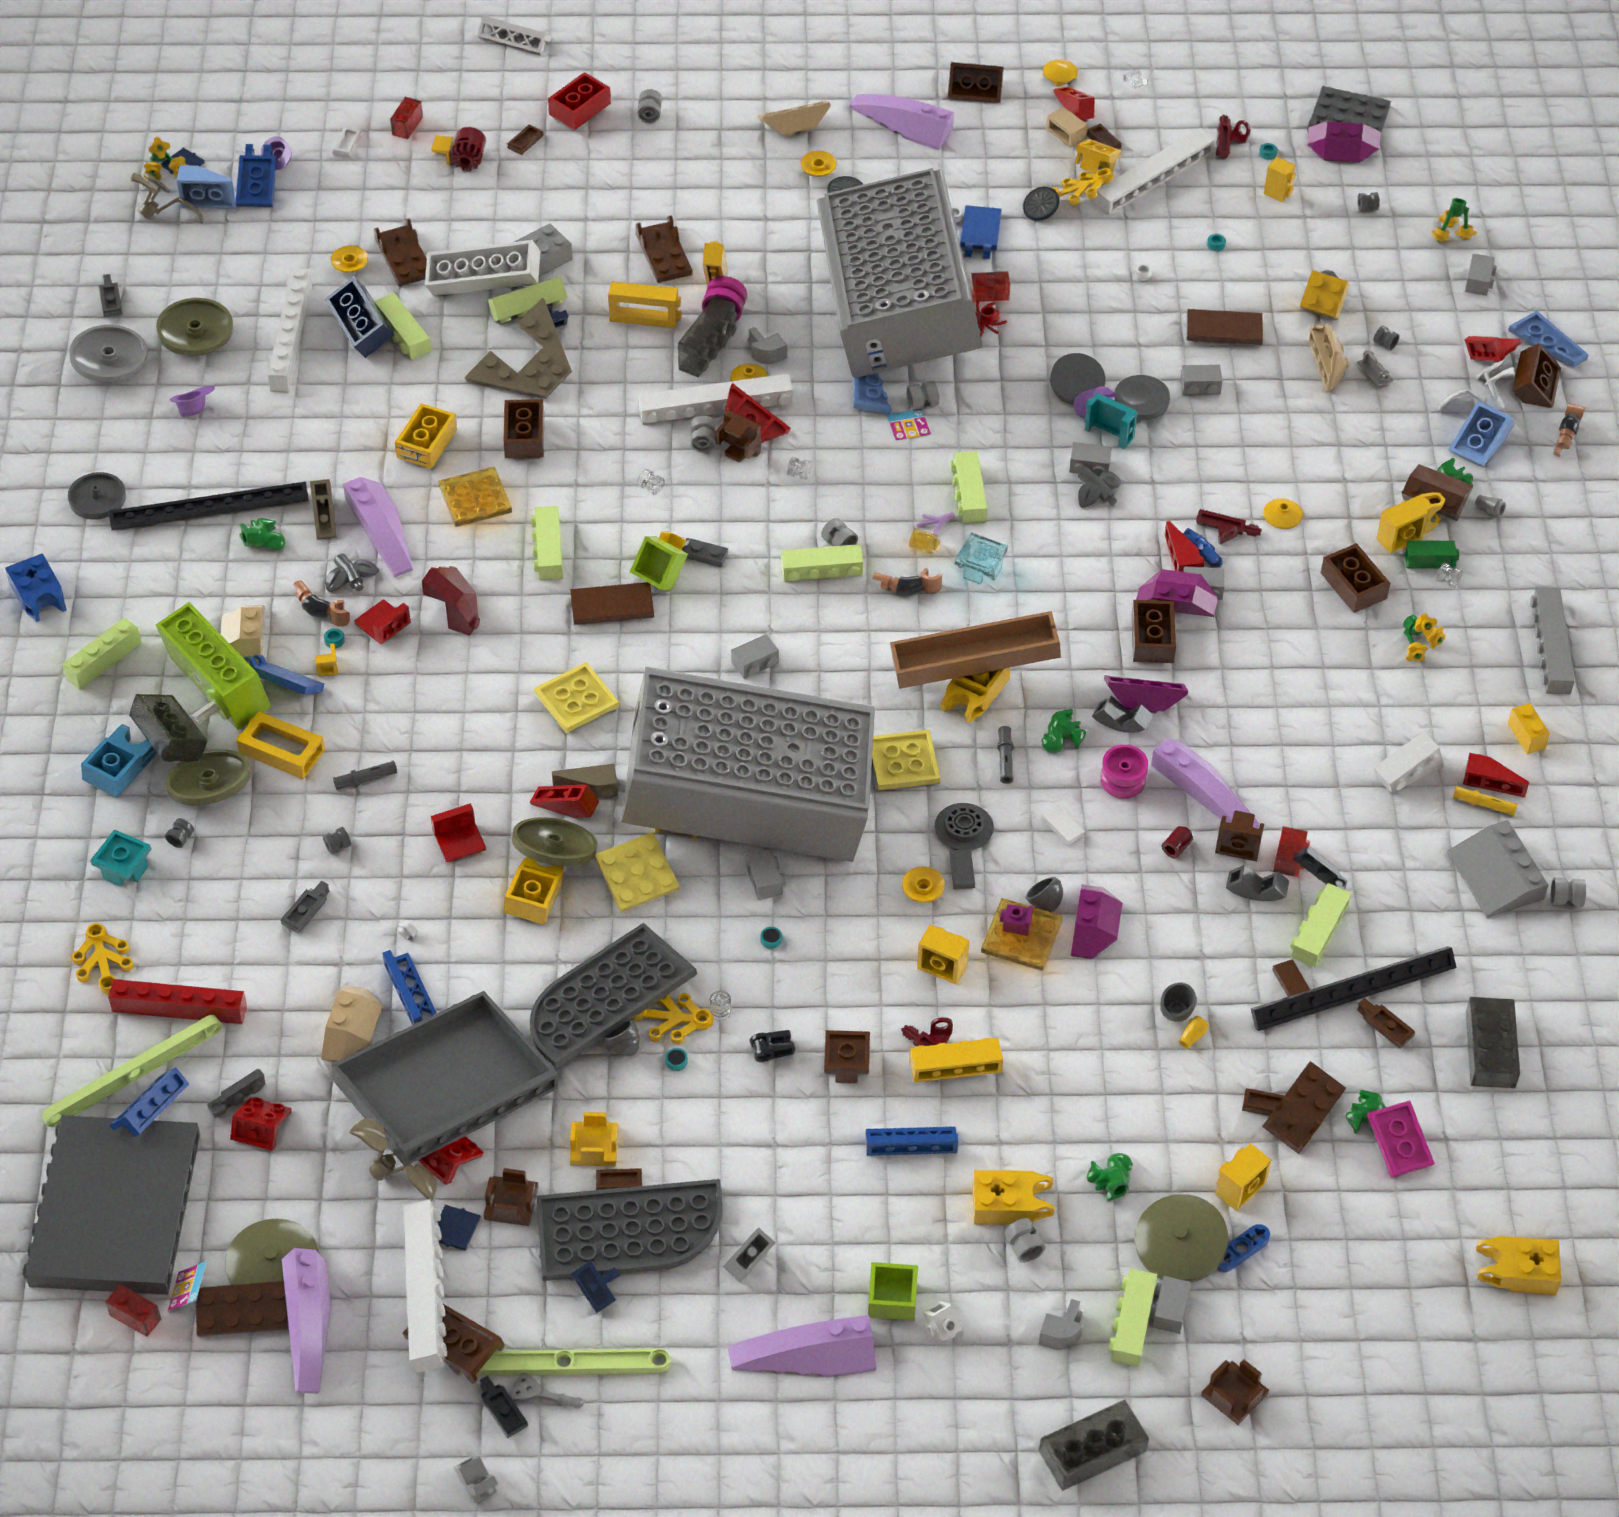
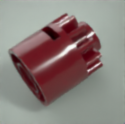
[450,127,486,171]

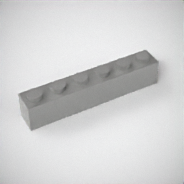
[1530,587,1575,694]

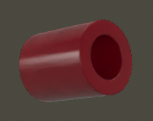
[1161,826,1193,859]

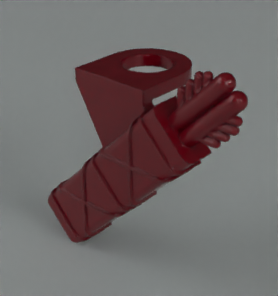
[1216,114,1251,158]
[1196,509,1262,545]
[901,1017,953,1047]

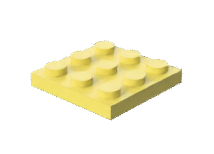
[534,662,619,733]
[872,730,940,791]
[594,832,680,913]

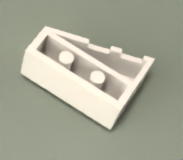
[1374,731,1444,794]

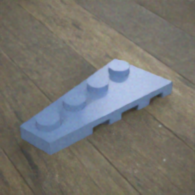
[1508,311,1589,367]
[853,373,892,414]

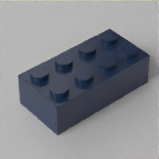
[325,276,394,358]

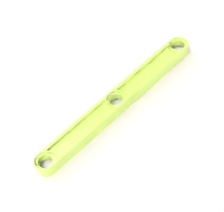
[42,1015,222,1127]
[461,1349,670,1376]

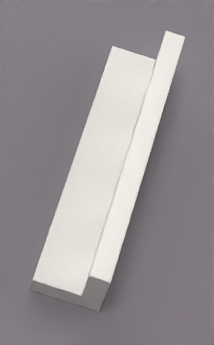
[477,16,551,54]

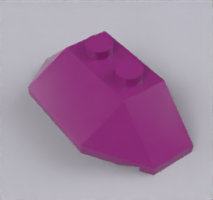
[1307,121,1381,163]
[1136,569,1218,617]
[1104,675,1188,713]
[1071,884,1123,959]

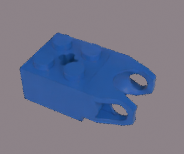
[5,553,67,622]

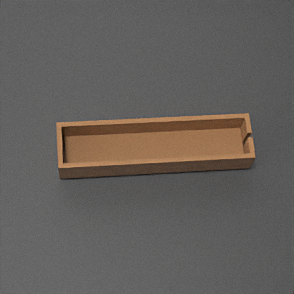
[890,611,1061,689]

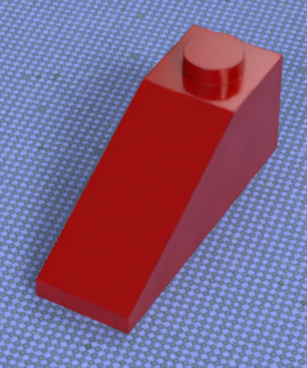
[1053,87,1095,122]
[1164,521,1204,572]
[1463,753,1529,798]
[530,785,599,818]

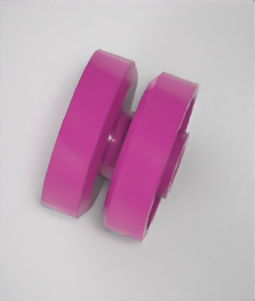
[702,276,747,324]
[1100,744,1148,799]

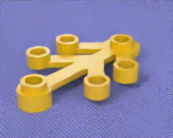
[1053,168,1114,205]
[72,923,134,995]
[632,993,714,1045]

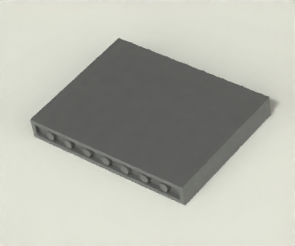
[331,991,558,1167]
[23,1115,200,1295]

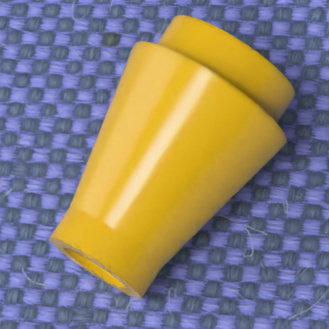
[1179,1016,1209,1049]

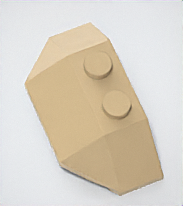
[758,101,831,137]
[1308,324,1348,392]
[221,605,265,665]
[321,985,383,1062]

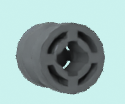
[1357,192,1380,211]
[1373,326,1400,351]
[165,818,194,848]
[323,827,351,855]

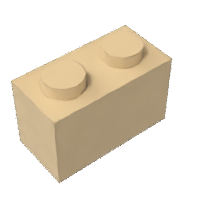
[1046,107,1087,147]

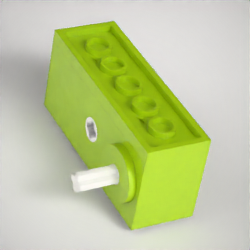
[156,602,271,730]

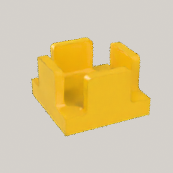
[1075,139,1122,173]
[570,1112,619,1166]

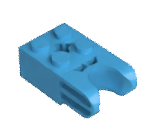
[81,724,158,798]

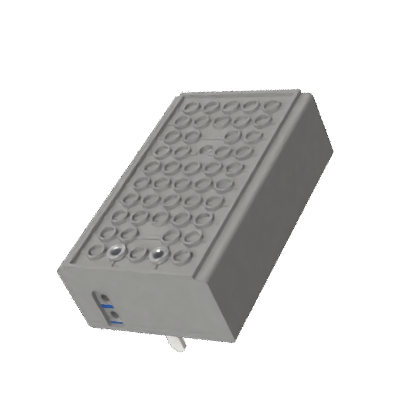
[817,168,982,379]
[621,667,875,862]

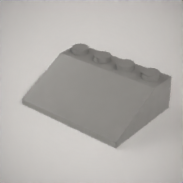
[1447,820,1549,918]

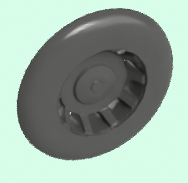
[935,803,994,850]

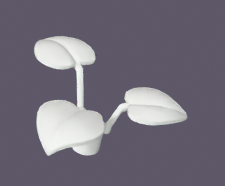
[1438,360,1515,412]

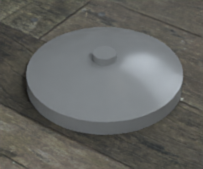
[69,325,147,383]

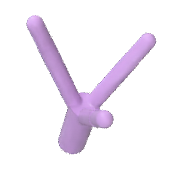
[916,512,955,543]

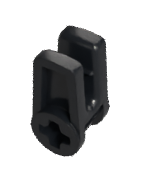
[749,1030,795,1062]

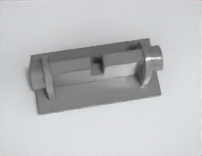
[1357,350,1393,387]

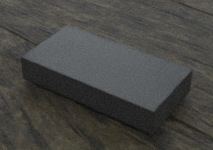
[949,849,975,889]

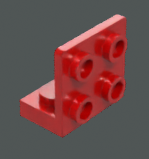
[1464,336,1522,362]
[354,599,411,645]
[430,803,486,863]
[230,1097,292,1151]
[417,1136,484,1185]

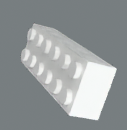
[425,240,540,296]

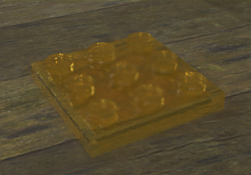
[438,466,512,527]
[981,898,1063,971]

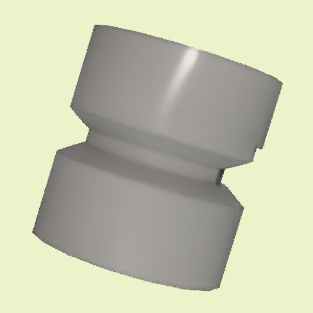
[637,89,662,123]
[906,381,939,410]
[690,415,716,452]
[821,518,858,546]
[1550,877,1586,907]
[1004,1218,1045,1263]

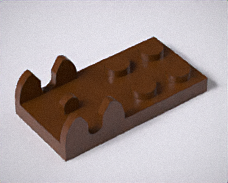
[635,215,693,283]
[374,218,427,287]
[1262,1061,1346,1154]
[402,1304,505,1384]

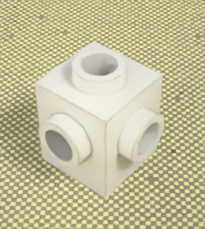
[923,1301,963,1341]

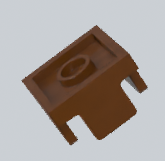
[715,410,761,462]
[1215,810,1264,862]
[824,1030,870,1083]
[483,1168,539,1226]
[1201,1359,1269,1425]

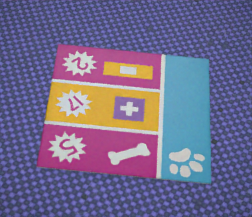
[887,409,931,440]
[168,1261,207,1311]

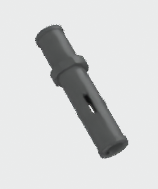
[997,726,1014,784]
[333,760,397,790]

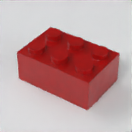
[548,72,611,130]

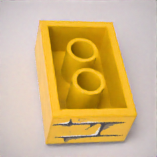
[395,403,457,469]

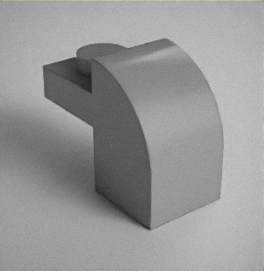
[747,327,787,364]
[1039,1299,1083,1350]
[454,1455,498,1503]

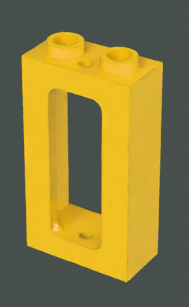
[608,281,682,328]
[236,711,325,779]

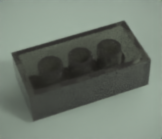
[678,296,737,378]
[129,694,208,762]
[1466,997,1520,1088]
[1039,1399,1149,1491]

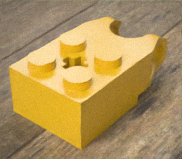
[1376,492,1445,554]
[941,668,1011,723]
[503,857,565,925]
[973,1170,1054,1225]
[1476,1236,1561,1295]

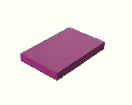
[1367,1100,1435,1178]

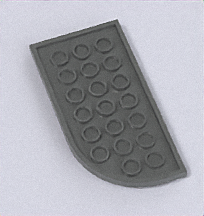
[530,923,697,1069]
[537,1179,723,1281]

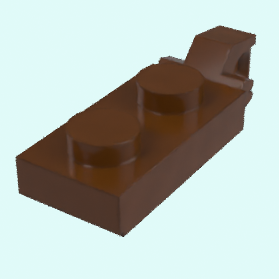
[1357,998,1415,1049]

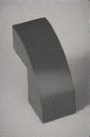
[1092,695,1153,733]
[1226,865,1289,901]

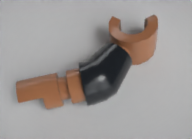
[1553,403,1586,457]
[872,568,942,596]
[293,580,350,626]

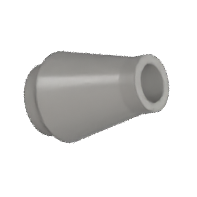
[1475,495,1506,517]

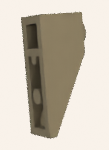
[310,479,337,539]
[552,764,618,799]

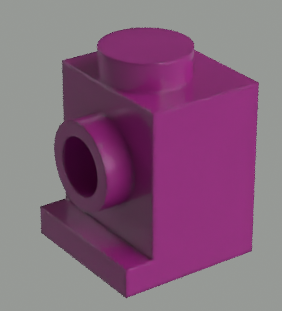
[999,904,1033,936]

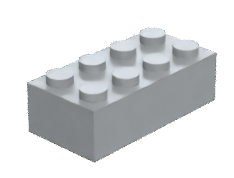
[508,223,573,291]

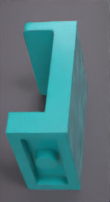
[1084,393,1137,450]

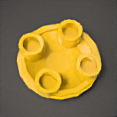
[1043,59,1078,86]

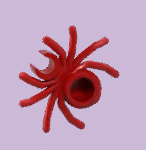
[975,300,1007,336]

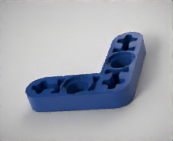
[1217,1224,1270,1273]

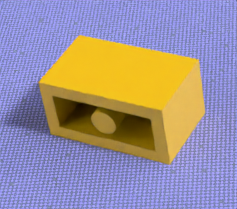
[1263,157,1296,202]
[1508,703,1550,754]

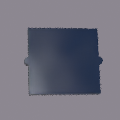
[161,147,205,174]
[438,1204,481,1251]

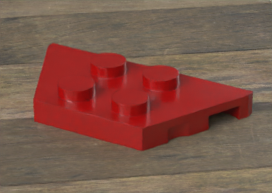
[723,383,791,443]

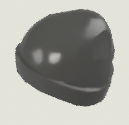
[1025,877,1063,913]
[1160,982,1197,1022]
[604,1020,640,1056]

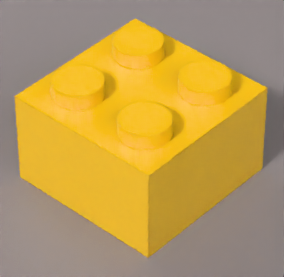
[1300,270,1350,319]
[917,924,970,985]
[1216,1143,1271,1211]

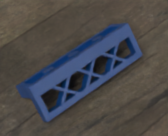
[382,950,437,1025]
[109,1067,189,1137]
[865,1126,958,1156]

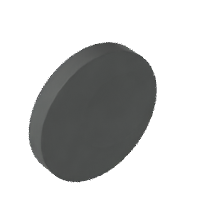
[1050,353,1106,405]
[1115,375,1170,420]
[68,472,126,519]

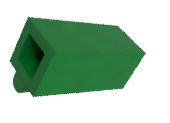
[1404,540,1459,569]

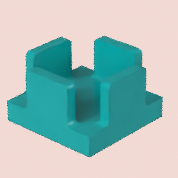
[90,829,152,886]

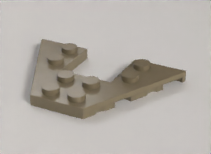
[465,297,572,399]

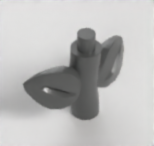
[1078,467,1121,508]
[326,554,379,592]

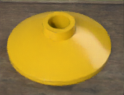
[801,151,837,177]
[331,245,368,273]
[730,363,768,381]
[1263,498,1303,529]
[902,866,945,903]

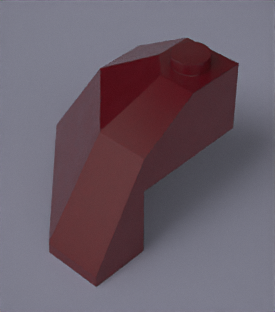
[422,566,480,636]

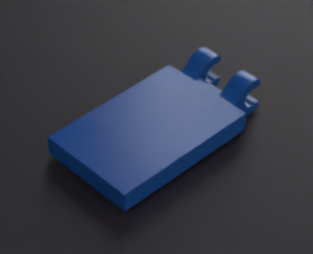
[235,144,277,207]
[960,205,1002,259]
[244,655,325,695]

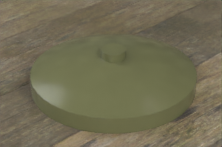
[156,298,233,356]
[166,749,251,806]
[512,817,598,866]
[1135,1194,1228,1283]
[225,1219,319,1285]

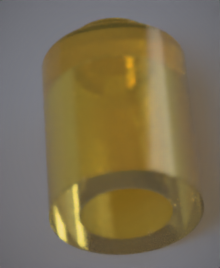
[909,528,941,554]

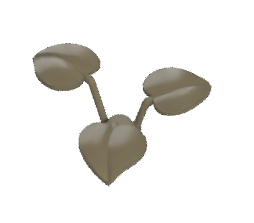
[131,172,204,223]
[349,1118,437,1201]

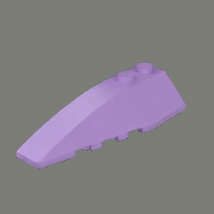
[849,94,954,150]
[343,477,413,577]
[1151,739,1260,828]
[282,1248,331,1394]
[728,1315,876,1377]

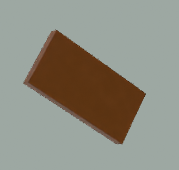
[1187,309,1263,345]
[570,582,654,625]
[196,1281,289,1336]

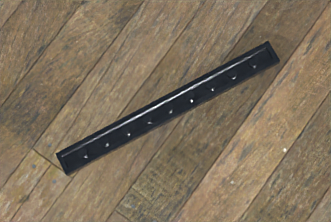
[109,481,309,530]
[1251,946,1457,1031]

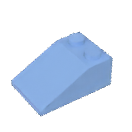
[177,165,236,209]
[1449,401,1514,466]

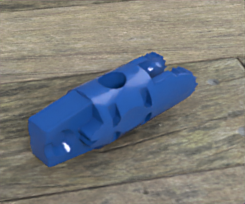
[1183,528,1223,568]

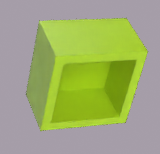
[630,536,688,590]
[868,1262,918,1321]

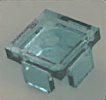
[955,532,1008,584]

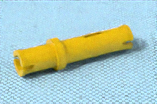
[1453,785,1518,816]

